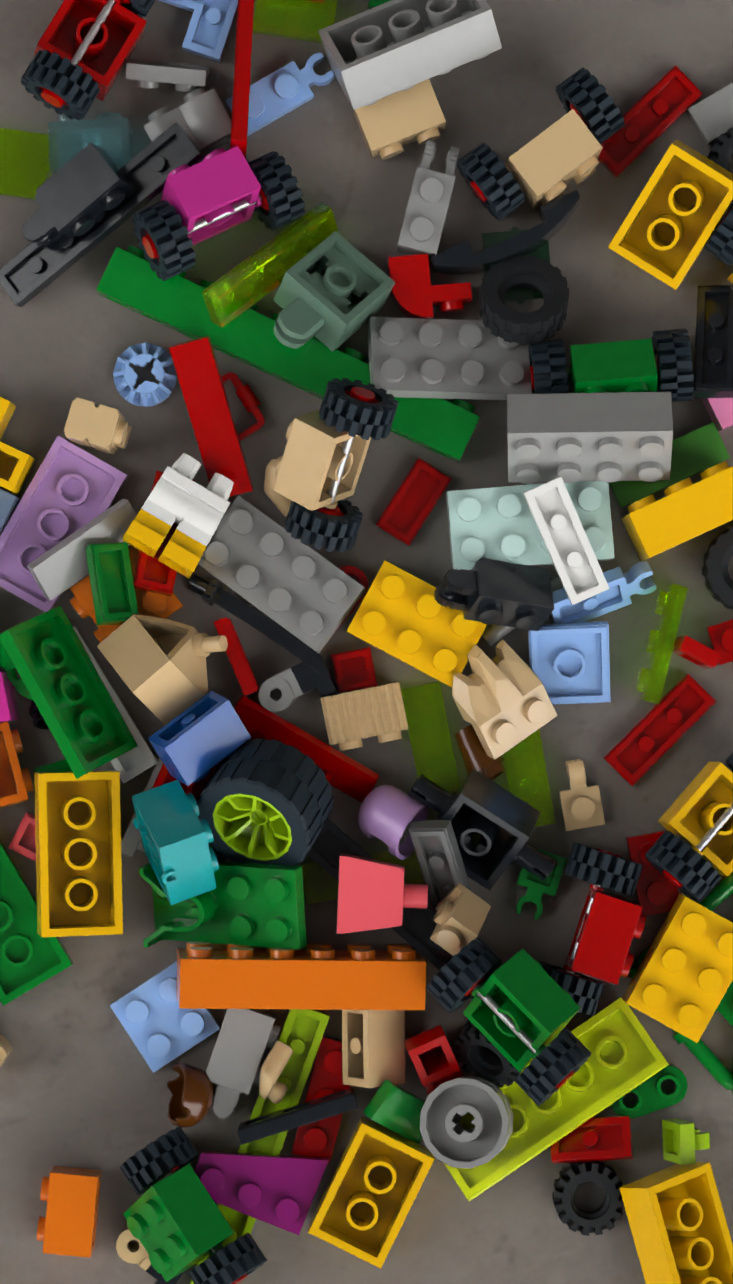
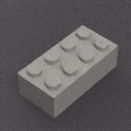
[318,0,502,110]
[507,392,673,484]

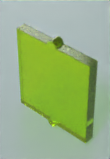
[0,128,52,200]

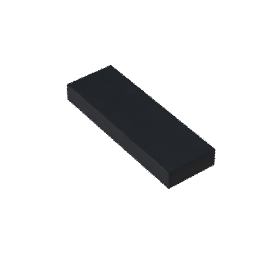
[693,285,733,398]
[237,1088,358,1145]

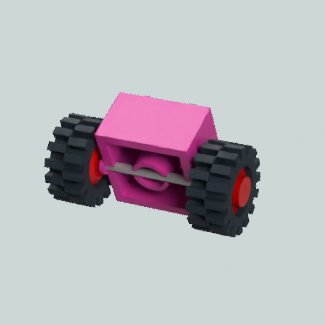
[132,146,305,281]

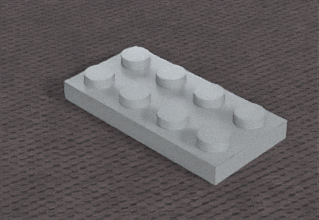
[367,317,532,400]
[198,495,366,653]

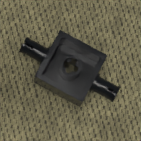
[408,769,557,891]

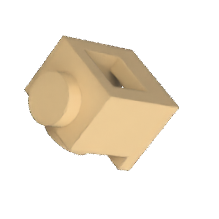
[430,883,491,956]

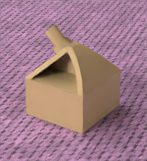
[97,614,228,725]

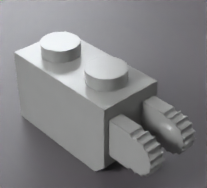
[397,140,460,260]
[206,1009,281,1119]

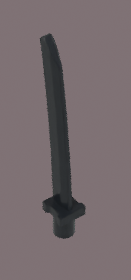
[188,575,330,679]

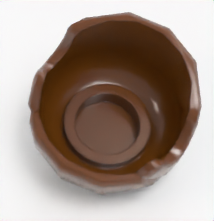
[167,1063,214,1128]

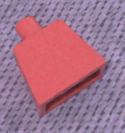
[336,853,428,934]

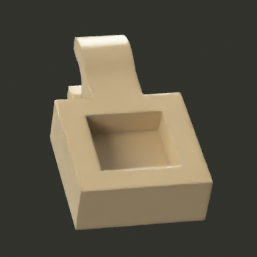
[558,758,605,831]

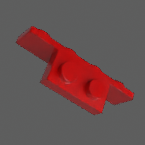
[234,696,379,803]

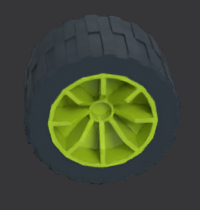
[197,738,333,866]

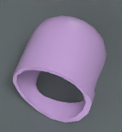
[358,785,429,860]

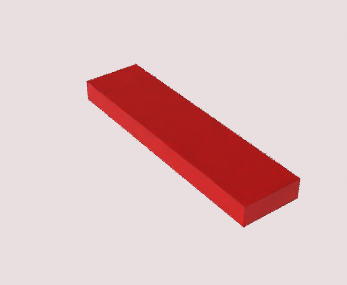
[230,0,254,159]
[169,335,254,497]

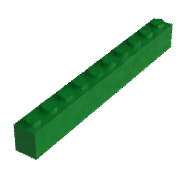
[96,245,480,463]

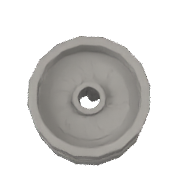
[420,1076,514,1169]

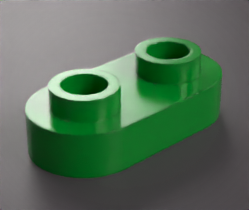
[611,1064,688,1119]

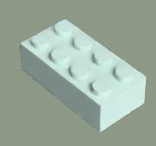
[446,481,615,571]

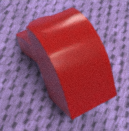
[388,254,472,319]
[404,1024,464,1095]

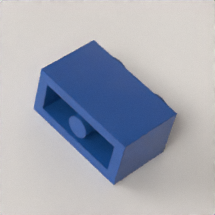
[148,690,251,786]

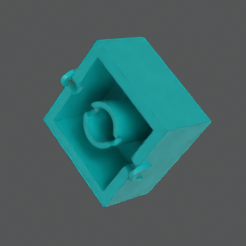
[132,780,219,905]

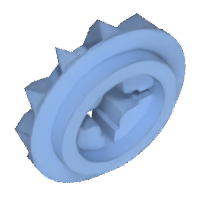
[113,342,177,407]

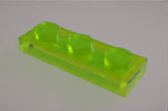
[636,583,688,704]

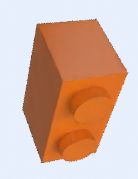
[37,1166,102,1258]

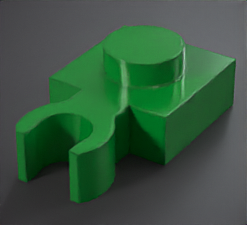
[515,847,567,920]

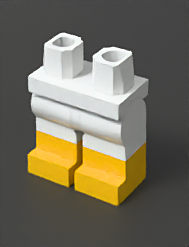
[122,453,234,578]

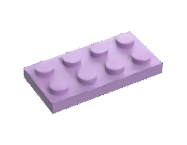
[0,436,128,612]

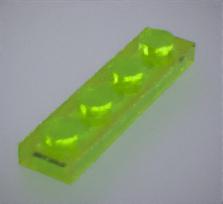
[202,203,339,328]

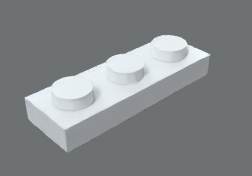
[523,477,610,605]

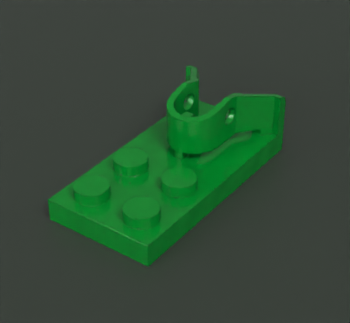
[0,605,138,779]
[139,861,307,950]

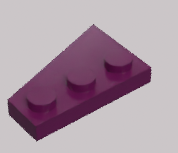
[194,1150,329,1235]

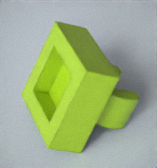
[662,1118,710,1165]

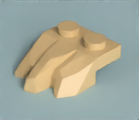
[452,639,558,760]

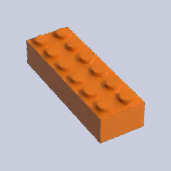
[176,941,426,1010]

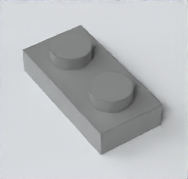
[125,59,210,92]

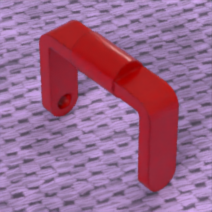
[222,372,265,442]

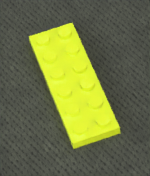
[444,997,669,1201]

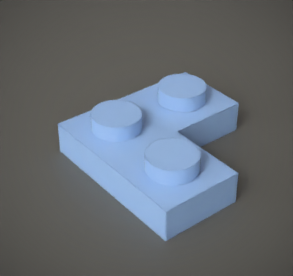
[158,0,238,63]

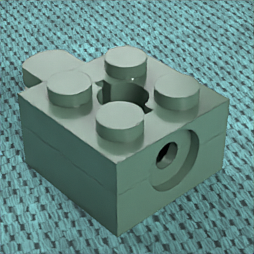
[273,231,395,352]

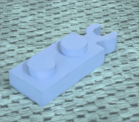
[225,53,334,137]
[551,561,657,624]

